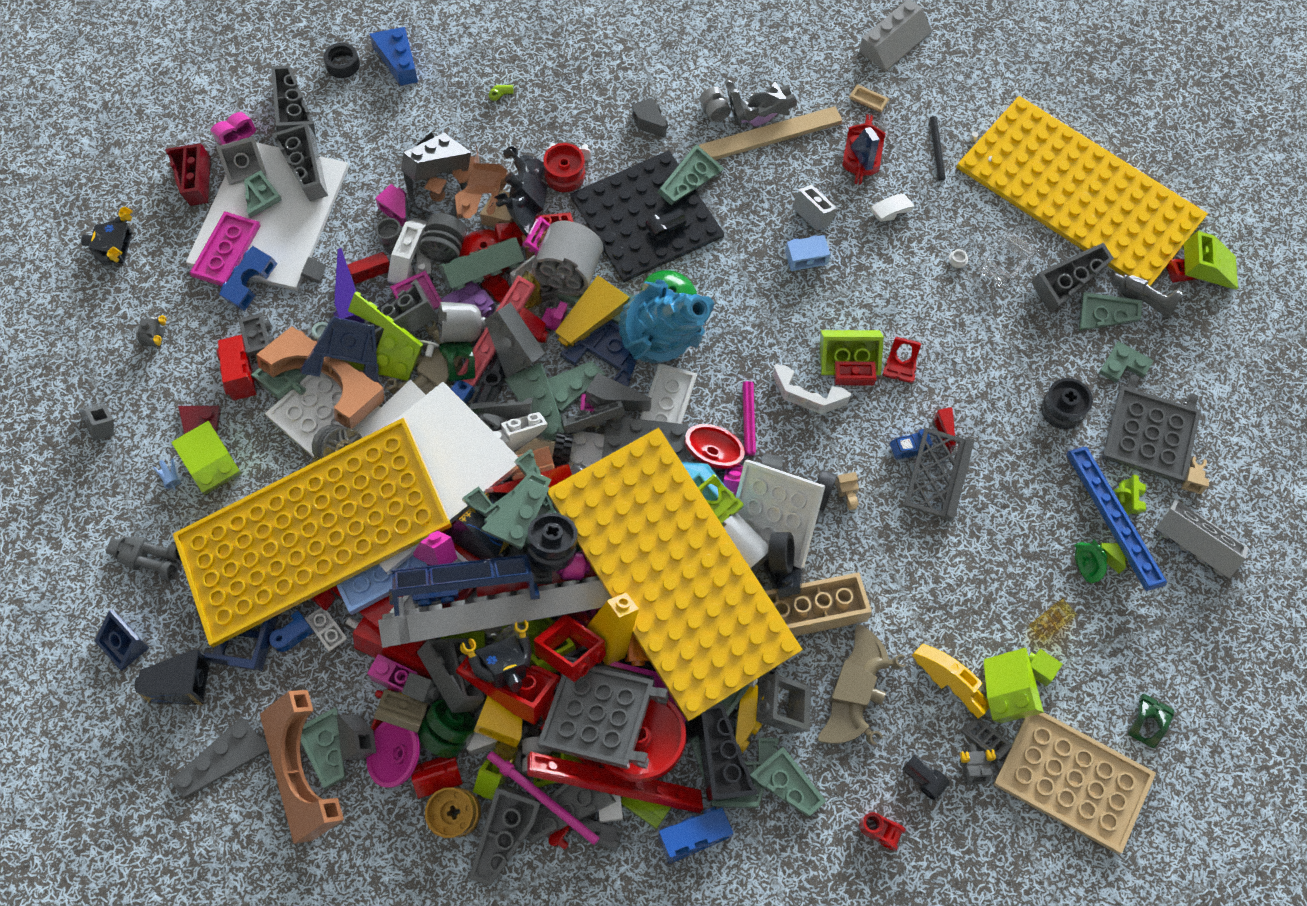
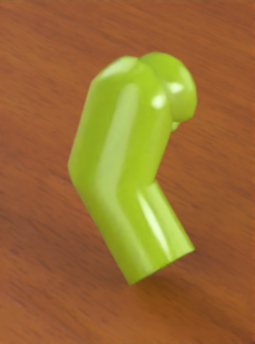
[488,85,514,101]

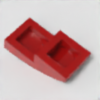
[481,274,510,304]

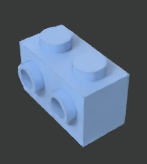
[785,235,830,271]

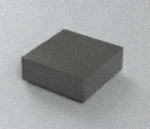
[300,257,326,284]

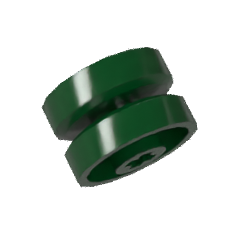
[417,699,476,758]

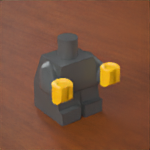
[137,315,167,347]
[959,744,996,785]

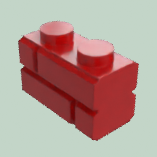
[411,757,463,799]

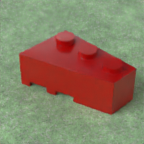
[216,334,257,401]

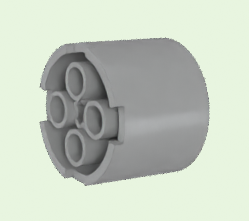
[532,221,603,296]
[722,513,769,573]

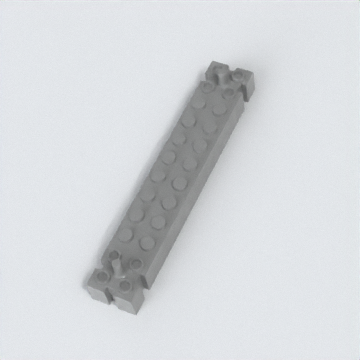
[378,576,611,648]

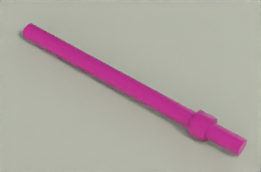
[487,751,600,845]

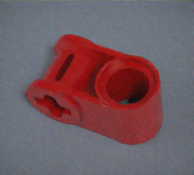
[859,812,906,851]

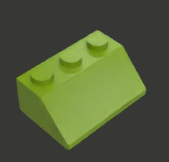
[820,330,884,375]

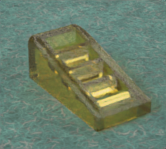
[1029,598,1077,642]

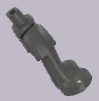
[1111,273,1183,318]
[106,537,182,581]

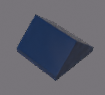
[94,609,149,671]

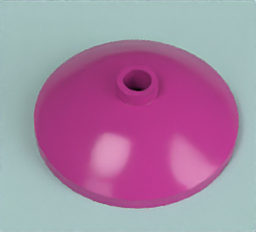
[366,722,420,788]

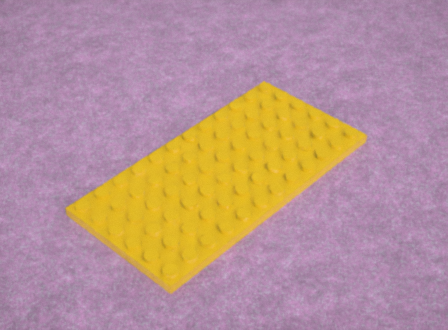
[956,96,1208,286]
[173,417,452,647]
[547,427,803,722]

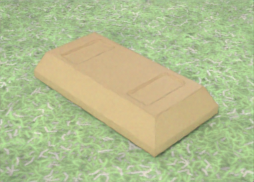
[849,84,889,113]

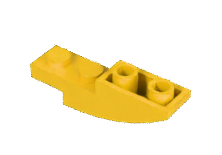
[912,644,990,719]

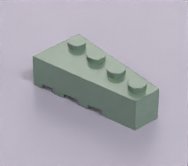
[437,238,525,290]

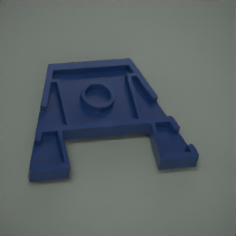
[300,316,380,384]
[560,320,637,387]

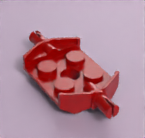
[842,114,886,185]

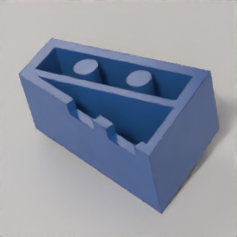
[369,27,418,86]
[658,807,734,864]

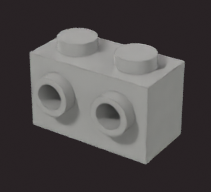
[792,185,837,231]

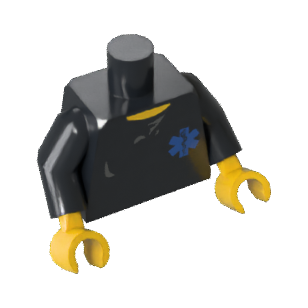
[81,206,133,266]
[460,620,532,691]

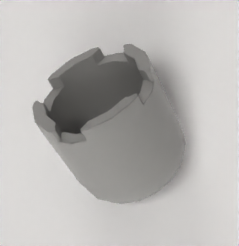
[438,302,486,342]

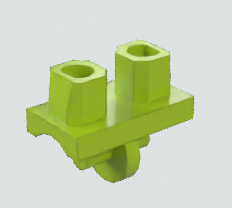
[1113,475,1146,516]

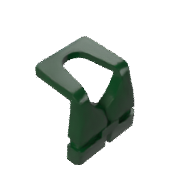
[438,342,475,381]
[1128,694,1175,748]

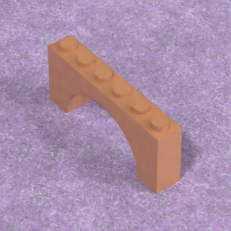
[256,326,384,429]
[260,690,344,844]

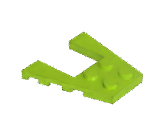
[343,291,424,381]

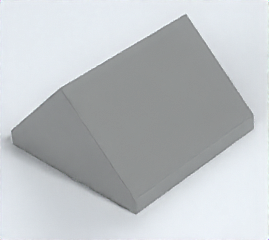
[216,136,266,184]

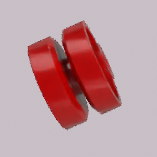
[543,143,585,193]

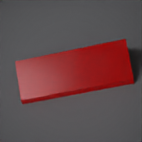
[353,617,436,680]

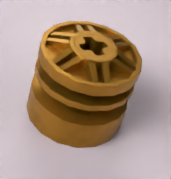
[425,788,481,838]

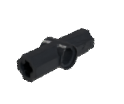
[473,353,505,403]

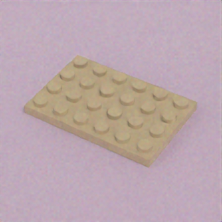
[993,713,1156,855]

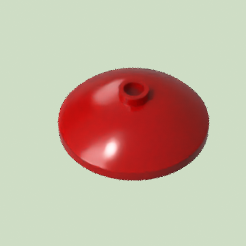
[459,229,509,280]
[684,424,745,469]

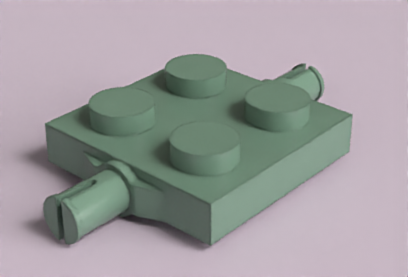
[251,355,307,400]

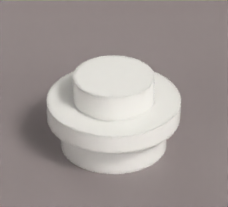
[948,249,968,268]

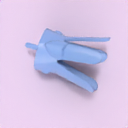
[153,458,181,490]

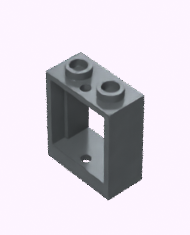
[756,674,812,733]

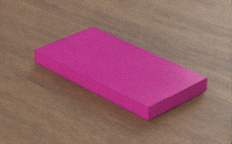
[190,211,261,286]

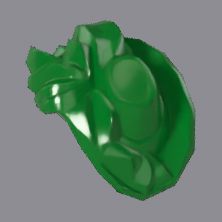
[1074,540,1107,583]

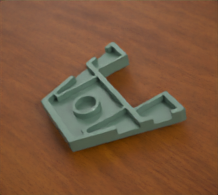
[462,449,555,518]
[690,737,779,808]

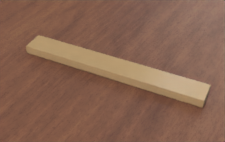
[699,106,842,160]

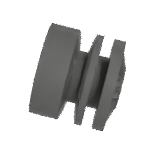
[419,213,467,264]
[312,424,362,461]

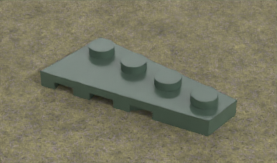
[657,144,724,205]
[505,363,566,441]

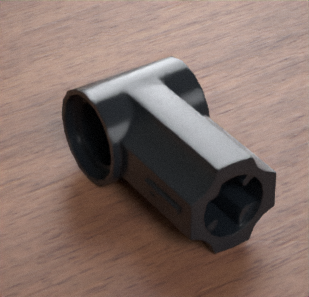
[645,208,687,241]
[902,754,950,801]

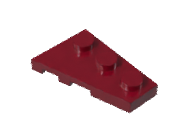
[178,405,221,434]

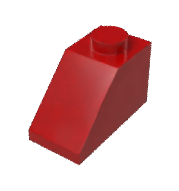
[519,307,549,343]

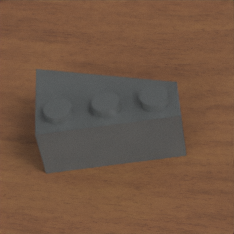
[401,133,471,181]
[485,302,545,379]
[417,638,484,713]

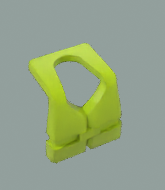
[698,474,744,525]

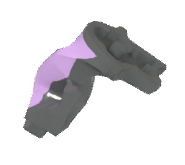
[725,80,797,126]

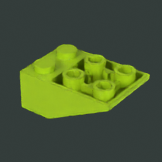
[1184,231,1238,290]

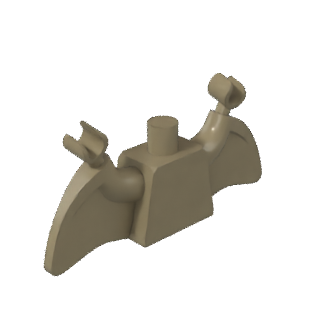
[386,320,481,395]
[817,624,906,745]

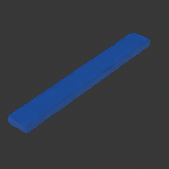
[1066,446,1167,591]

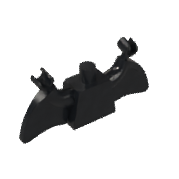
[494,146,548,238]

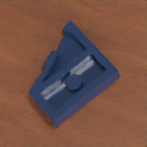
[851,127,880,170]

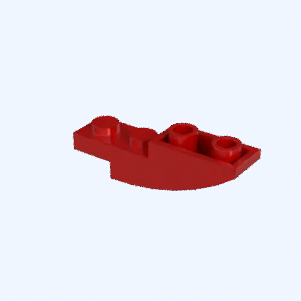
[495,212,573,247]

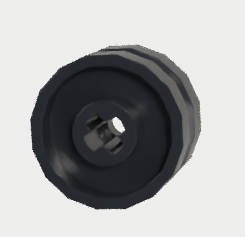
[1041,378,1093,429]
[527,513,577,571]

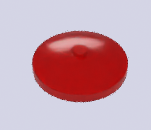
[601,699,686,782]

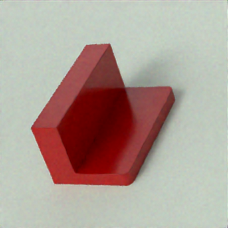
[347,252,390,284]

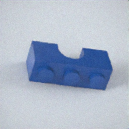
[219,245,278,311]

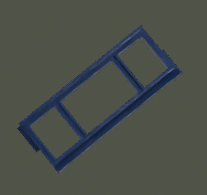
[389,554,540,616]
[204,615,278,672]

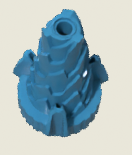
[619,279,714,364]

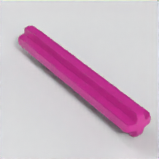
[742,381,756,456]

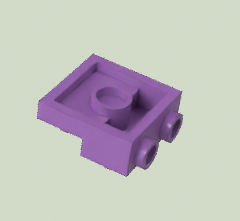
[441,281,495,318]

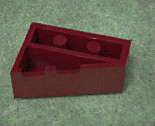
[165,143,211,206]

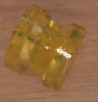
[495,741,518,764]

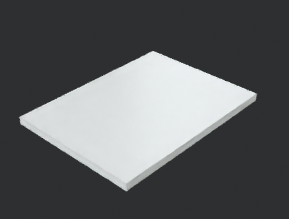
[186,142,349,291]
[379,382,518,575]

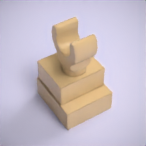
[1181,456,1209,495]
[835,472,859,510]

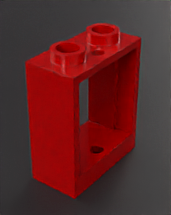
[534,614,606,682]

